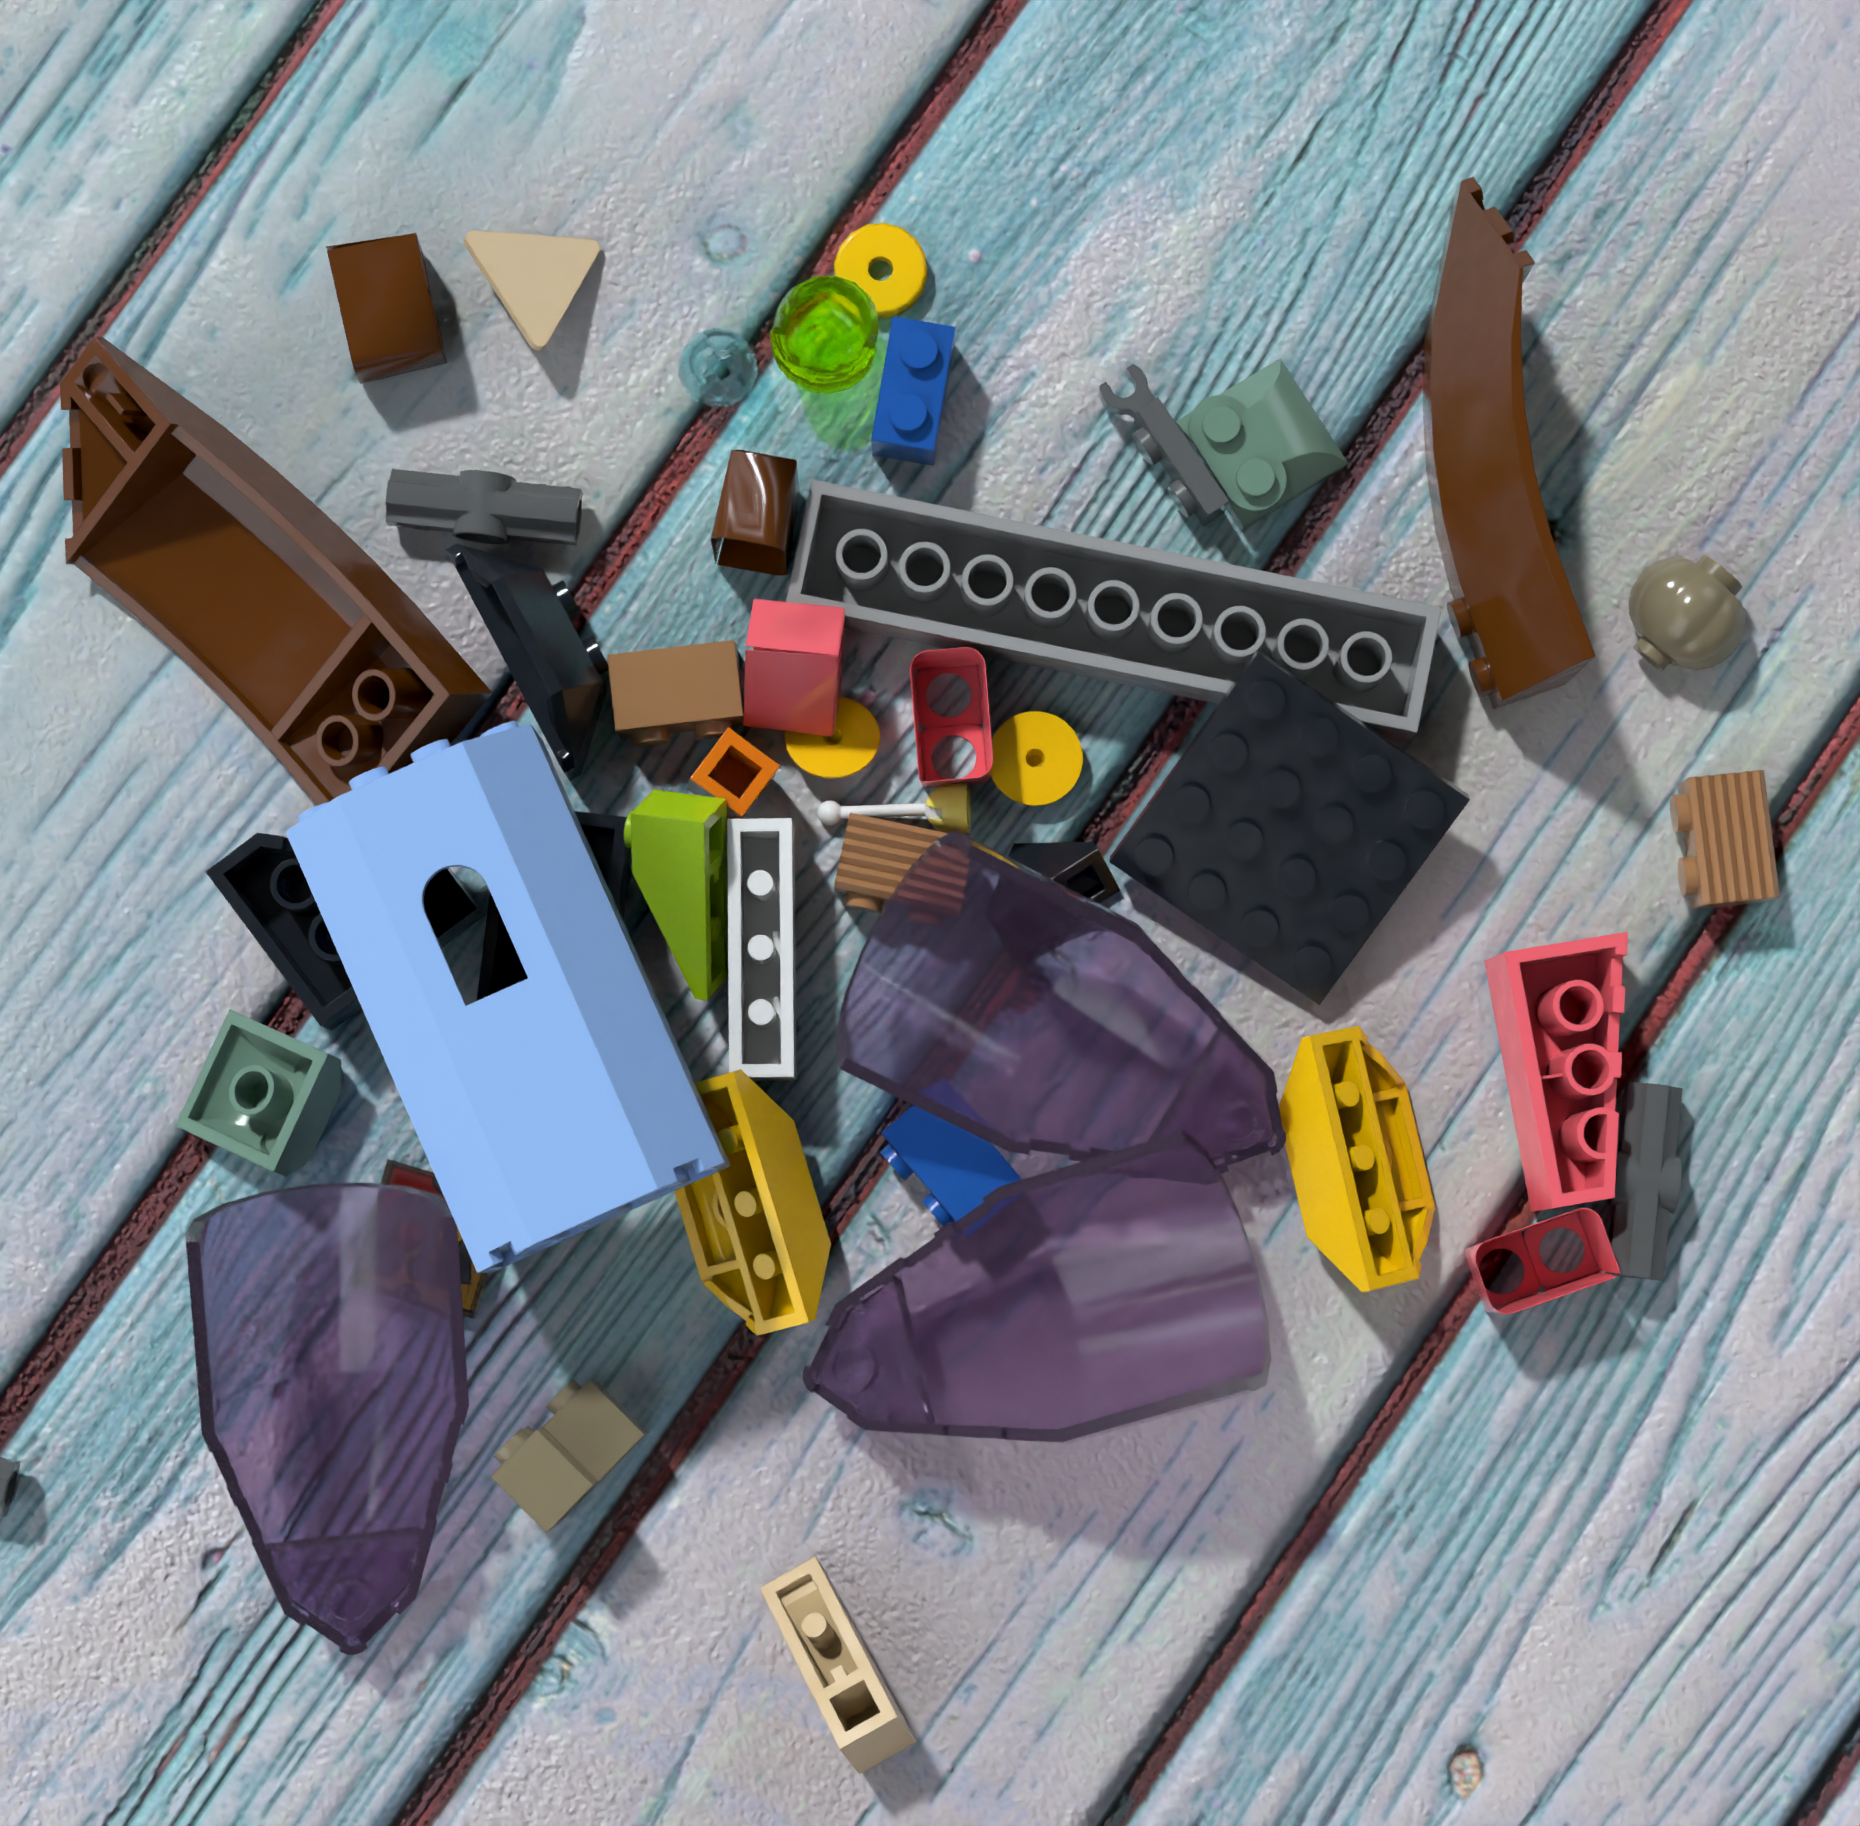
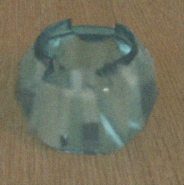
[678,328,757,407]

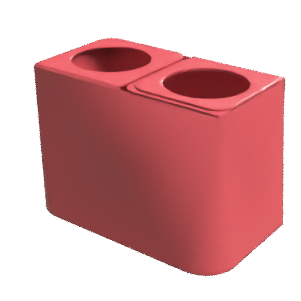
[743,599,845,737]
[910,647,993,788]
[1464,1208,1621,1314]

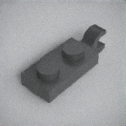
[1099,364,1229,527]

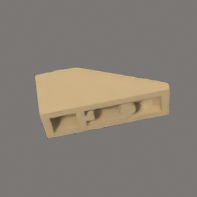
[759,1556,916,1774]

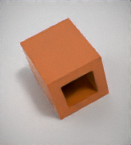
[686,727,780,819]

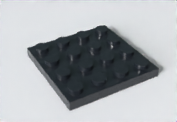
[1109,650,1470,1005]

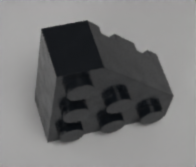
[205,833,485,1030]

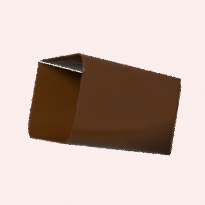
[326,233,448,384]
[711,449,800,576]

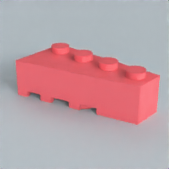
[1484,932,1628,1212]

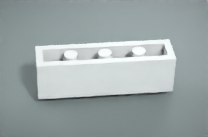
[727,818,797,1081]

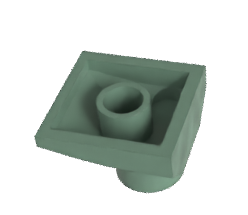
[1176,359,1348,532]
[175,1010,344,1177]

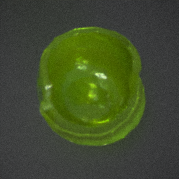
[770,275,879,394]

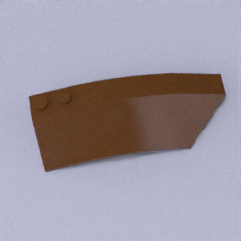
[1422,177,1596,710]
[60,336,493,805]

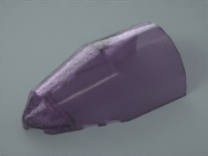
[836,830,1286,1179]
[803,1131,1271,1444]
[185,1183,469,1655]

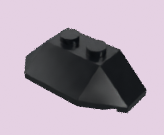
[446,544,609,781]

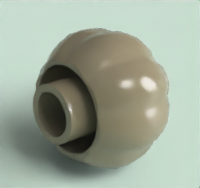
[1629,555,1746,671]

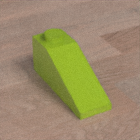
[624,790,728,1001]

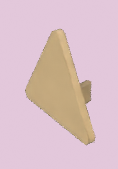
[464,230,600,351]

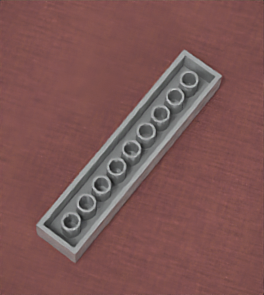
[786,479,1442,742]

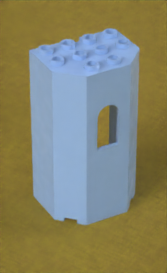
[286,721,731,1273]

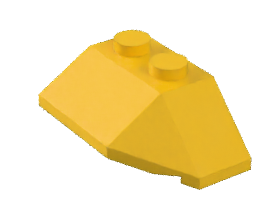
[1277,1026,1435,1292]
[674,1069,831,1336]

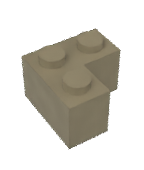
[491,1378,649,1533]

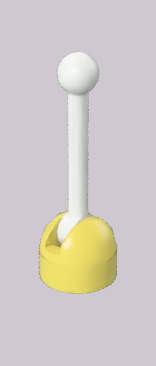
[817,783,971,834]

